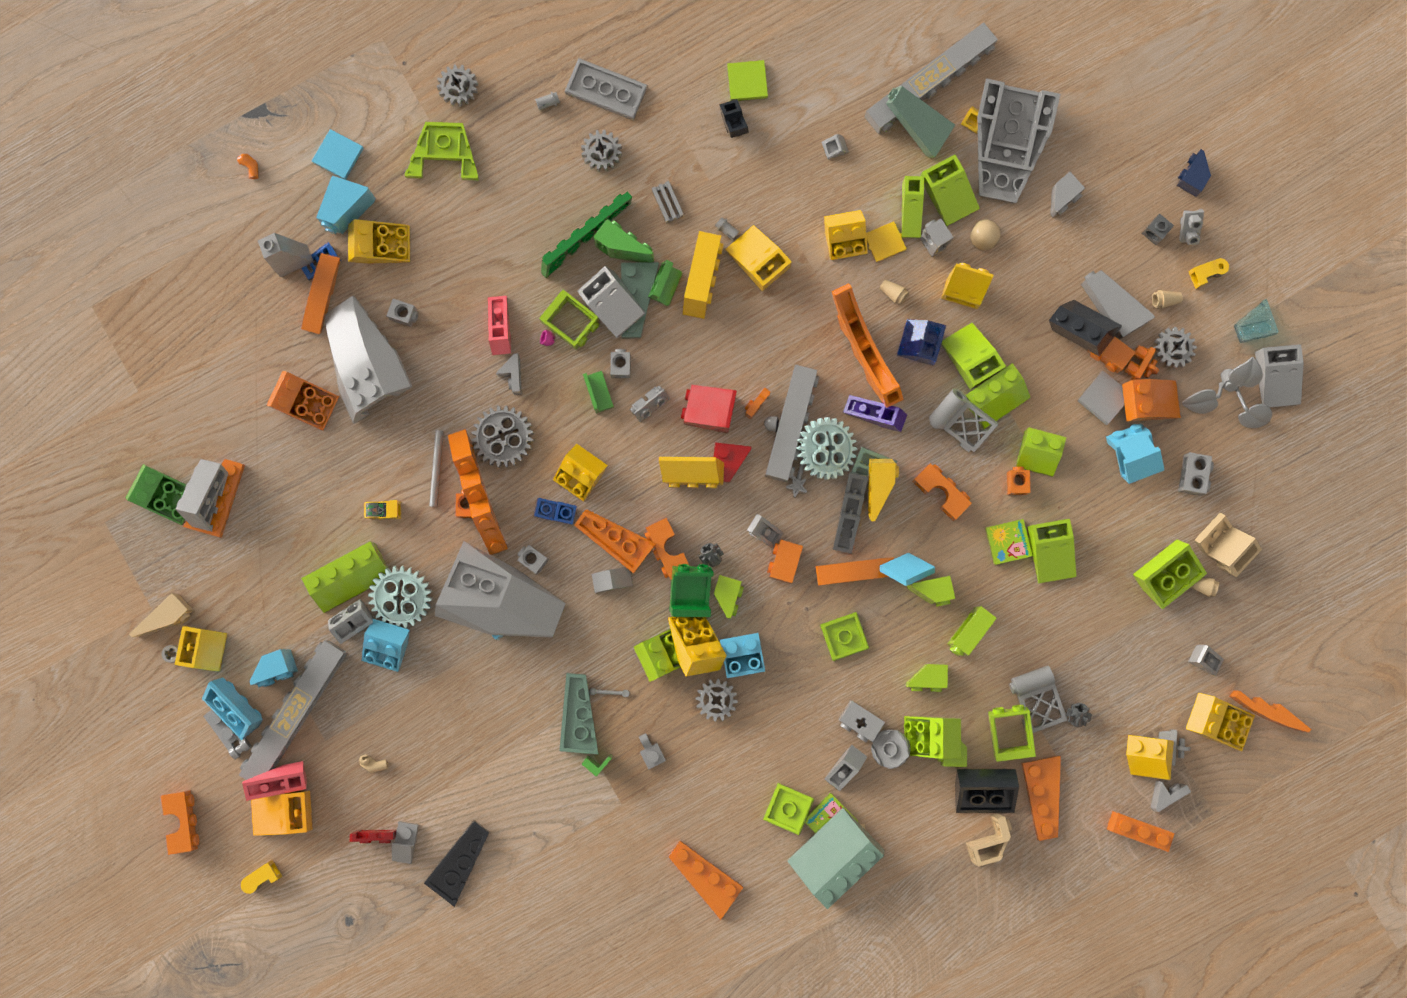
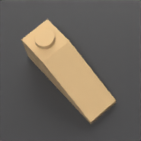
[129,593,194,637]

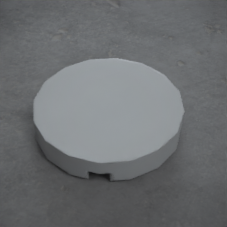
[871,729,910,769]

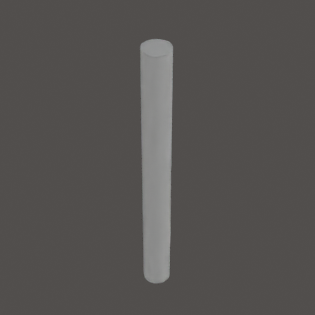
[429,430,443,507]

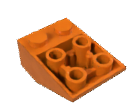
[266,371,339,431]

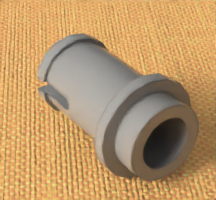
[535,92,560,111]
[715,218,740,241]

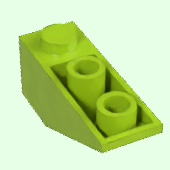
[901,176,924,238]

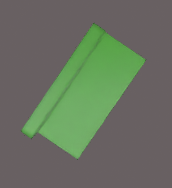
[648,260,682,306]
[583,371,614,413]
[581,754,614,777]

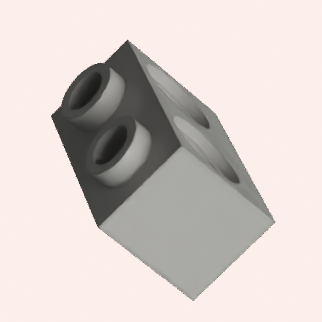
[920,219,954,257]
[1178,452,1214,496]
[328,599,373,644]

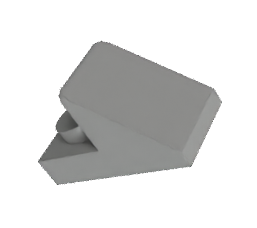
[496,353,522,395]
[747,514,783,549]
[1151,780,1191,812]
[392,821,419,864]

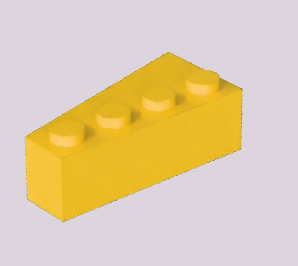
[682,231,724,319]

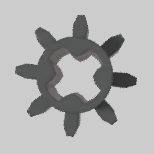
[698,543,724,567]
[1066,703,1092,727]

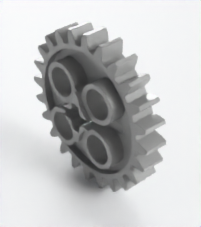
[471,405,534,468]

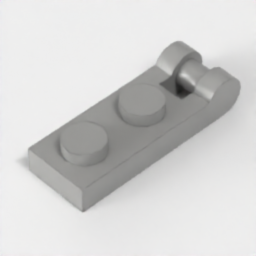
[203,710,252,760]

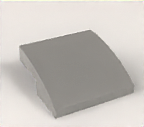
[1077,371,1124,425]

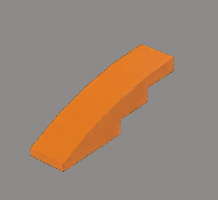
[301,253,340,334]
[816,557,895,586]
[1229,690,1312,732]

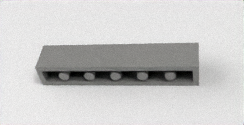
[765,364,819,482]

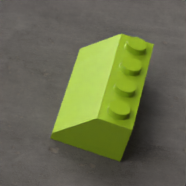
[301,541,388,613]

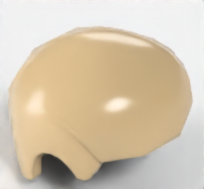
[970,219,1001,251]

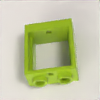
[539,289,600,350]
[947,606,997,656]
[988,705,1036,762]

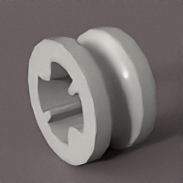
[162,645,178,663]

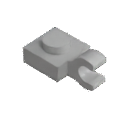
[639,733,666,769]

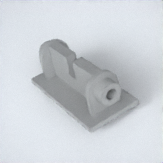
[630,386,669,422]

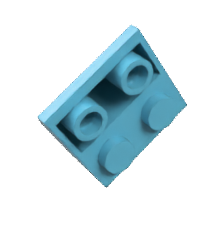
[361,619,410,672]
[720,633,765,678]
[249,649,298,687]

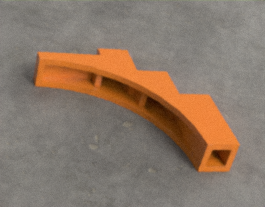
[831,283,904,408]
[448,429,508,555]

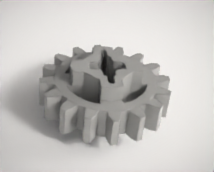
[437,64,478,107]
[581,130,622,172]
[1153,327,1197,369]
[696,679,738,721]

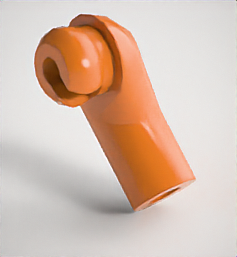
[237,154,259,179]

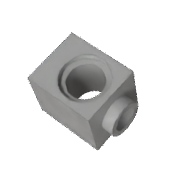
[387,299,419,327]
[610,349,631,378]
[517,545,549,575]

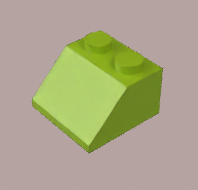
[1016,427,1067,477]
[907,576,955,607]

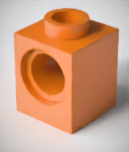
[1007,467,1030,495]
[456,490,472,518]

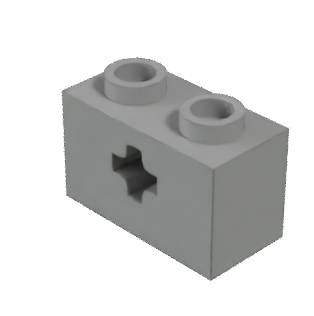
[838,700,885,743]

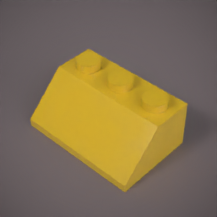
[659,457,724,489]

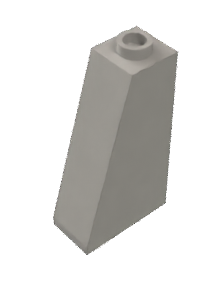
[258,233,313,277]
[1081,270,1155,340]

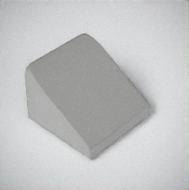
[822,134,849,159]

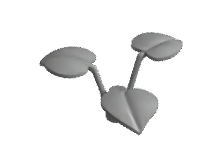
[1182,357,1272,428]

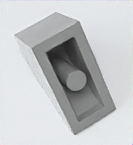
[825,745,867,791]

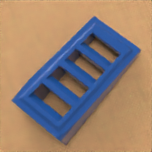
[301,242,341,281]

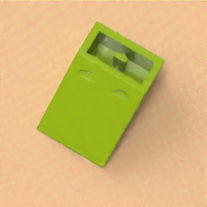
[920,154,980,226]
[940,323,1006,390]
[1027,519,1077,584]
[634,629,681,682]
[904,716,961,759]

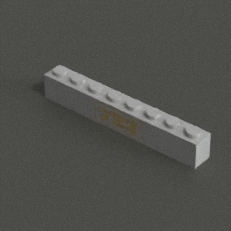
[865,22,998,134]
[239,641,348,780]

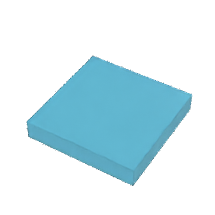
[312,129,364,180]
[880,553,935,586]

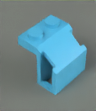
[1106,423,1164,484]

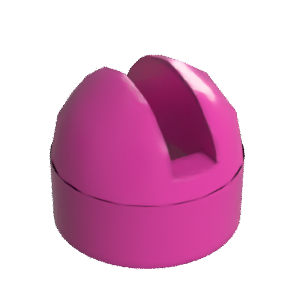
[540,330,556,346]

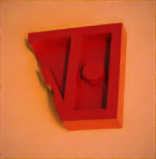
[713,442,752,483]
[349,830,397,844]

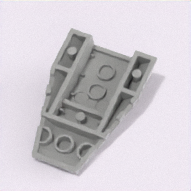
[977,78,1061,203]
[325,296,412,424]

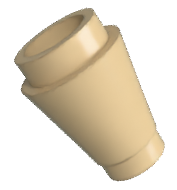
[880,280,909,305]
[1152,290,1183,309]
[1190,578,1219,597]

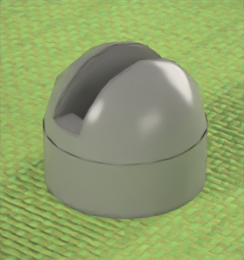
[764,416,779,432]

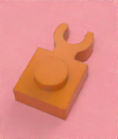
[744,388,771,420]

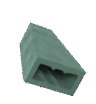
[886,86,955,158]

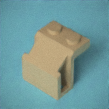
[1194,513,1262,577]
[966,813,1012,867]

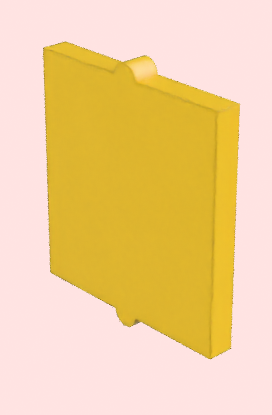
[866,221,906,262]

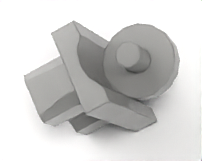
[1179,209,1204,245]
[1158,729,1191,766]

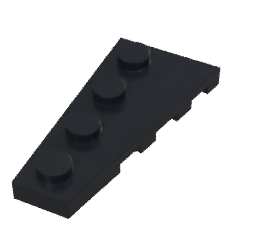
[424,820,489,907]

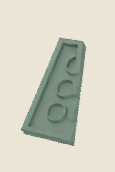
[621,262,659,339]
[559,673,599,754]

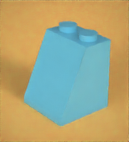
[316,176,376,234]

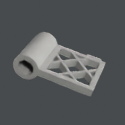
[929,389,999,452]
[1009,666,1067,733]

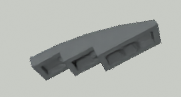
[833,472,869,554]

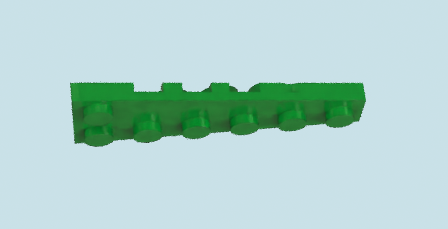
[541,191,632,278]

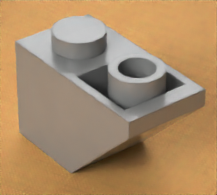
[1050,172,1085,217]

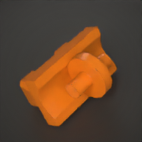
[1124,345,1159,380]

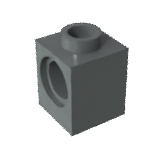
[1141,213,1174,245]

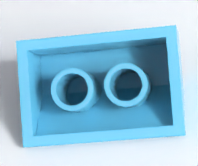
[202,678,263,741]

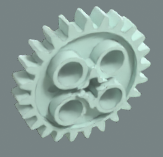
[796,417,857,480]
[368,565,432,628]

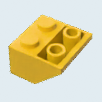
[824,210,868,260]
[553,444,608,502]
[174,626,228,671]

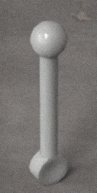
[589,688,630,697]

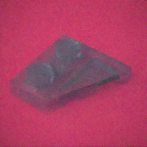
[1234,299,1279,343]

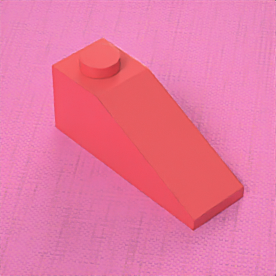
[488,296,511,355]
[242,761,307,801]

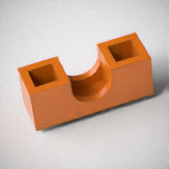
[912,463,972,521]
[644,518,689,580]
[161,790,199,855]
[1107,811,1175,852]

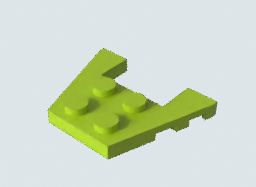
[405,122,479,181]

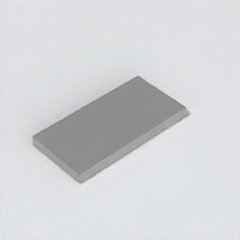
[564,58,648,121]

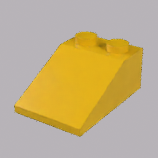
[868,459,899,521]

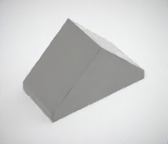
[592,568,633,593]
[1188,645,1224,676]

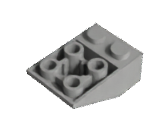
[577,266,646,338]
[1255,344,1304,407]

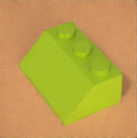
[965,363,1031,429]
[1133,539,1207,609]

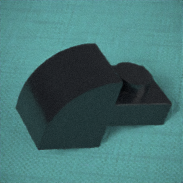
[719,99,749,138]

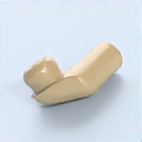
[359,754,388,773]

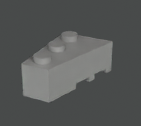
[176,459,228,532]

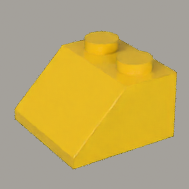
[1126,735,1174,780]

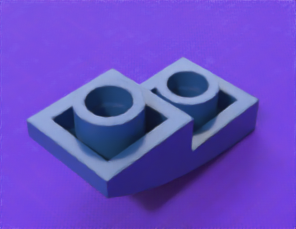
[533,498,577,525]

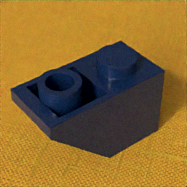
[1177,149,1211,197]

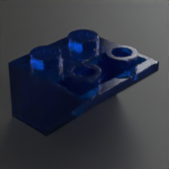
[897,319,946,366]

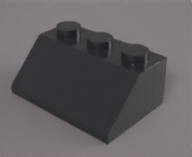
[1049,300,1122,357]
[955,769,1019,813]

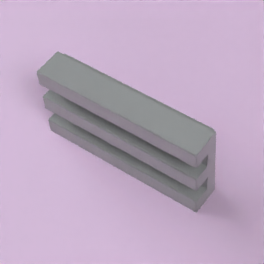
[652,181,684,223]

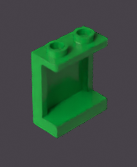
[669,564,714,617]

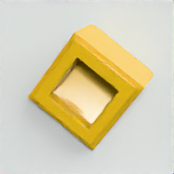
[961,106,979,134]

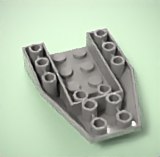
[435,541,566,637]

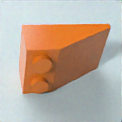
[1122,379,1181,422]

